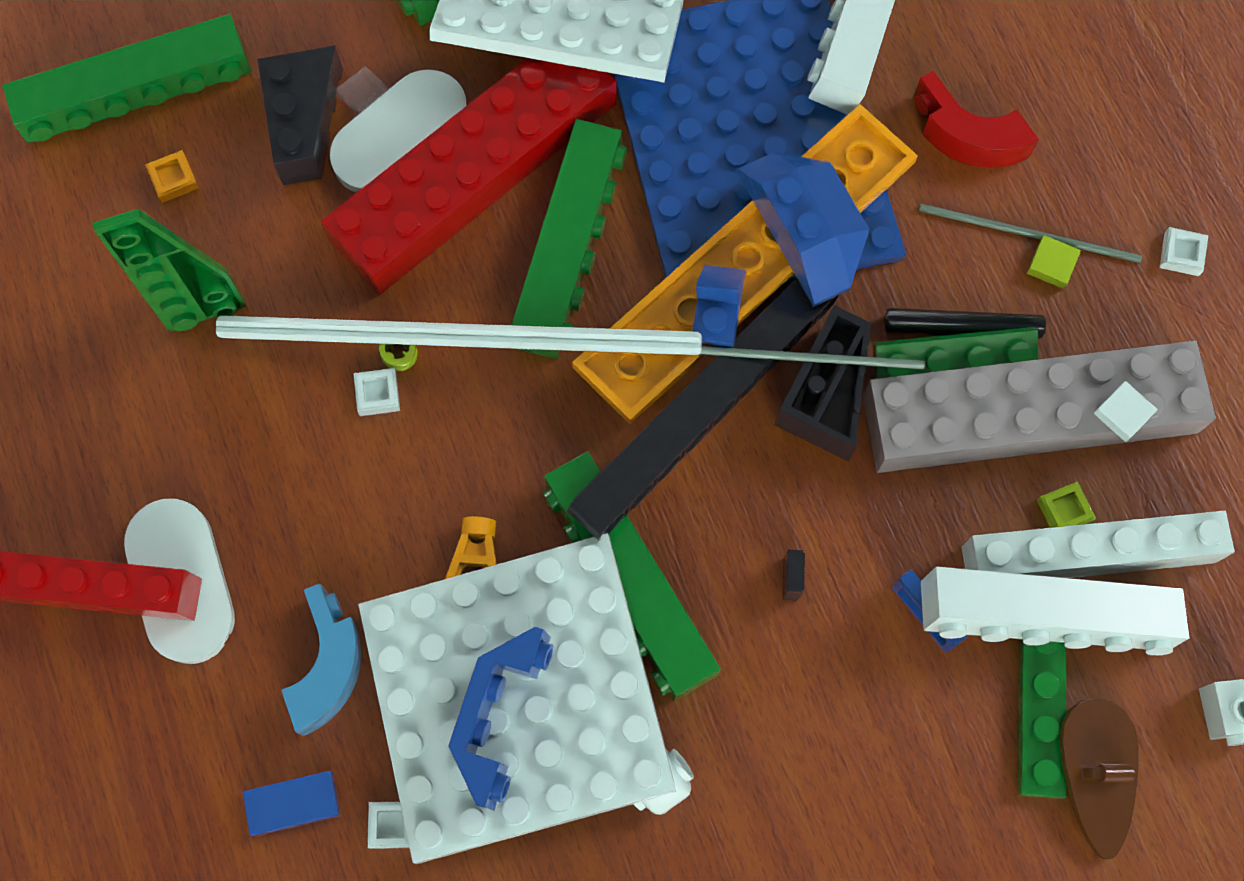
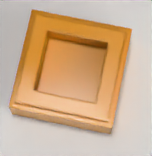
[145,150,199,203]

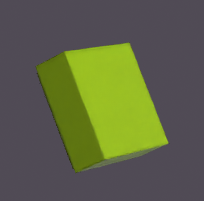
[1026,235,1081,289]
[1037,481,1096,528]

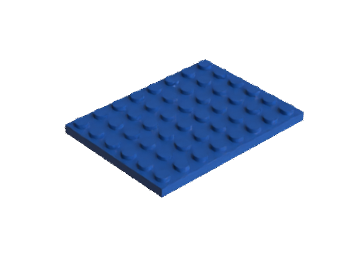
[612,0,906,286]

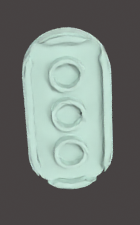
[330,70,466,192]
[124,499,235,664]

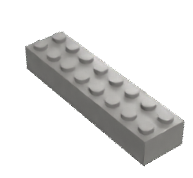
[863,340,1216,473]

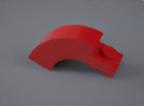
[913,71,1039,168]

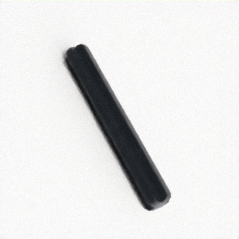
[884,308,1046,339]

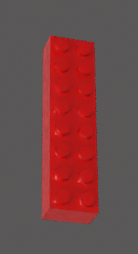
[321,58,616,296]

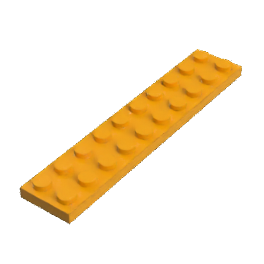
[572,104,918,424]

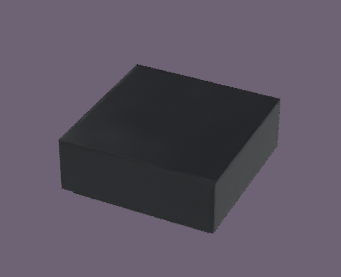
[783,549,805,601]

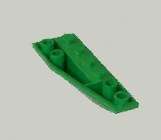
[92,209,247,331]

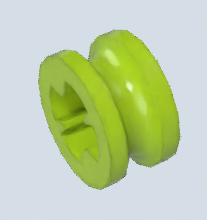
[379,344,418,371]

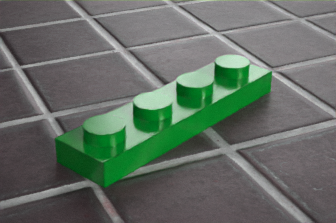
[873,327,1039,379]
[1018,639,1066,799]

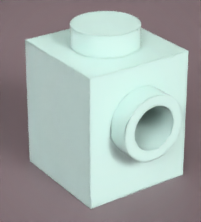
[1199,679,1244,746]

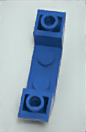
[448,627,554,811]

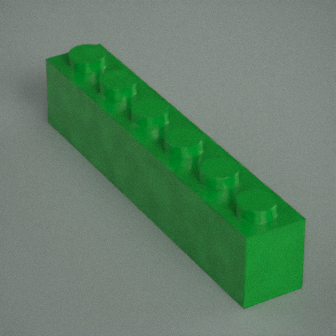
[2,14,252,143]
[512,119,627,360]
[542,451,721,702]

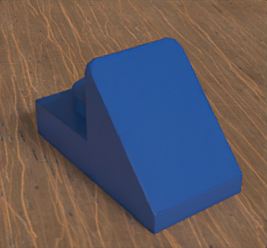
[692,265,746,348]

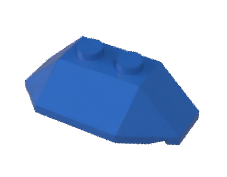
[737,153,869,307]

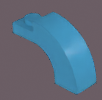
[281,584,362,736]

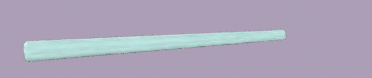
[216,316,702,355]

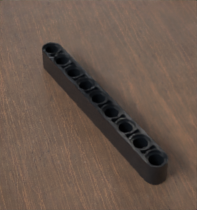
[567,278,839,541]

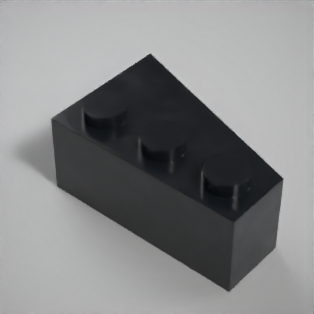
[257,45,343,185]
[774,305,871,462]

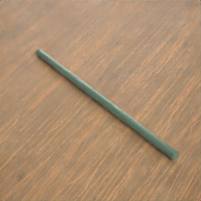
[919,204,1142,263]
[700,346,925,369]

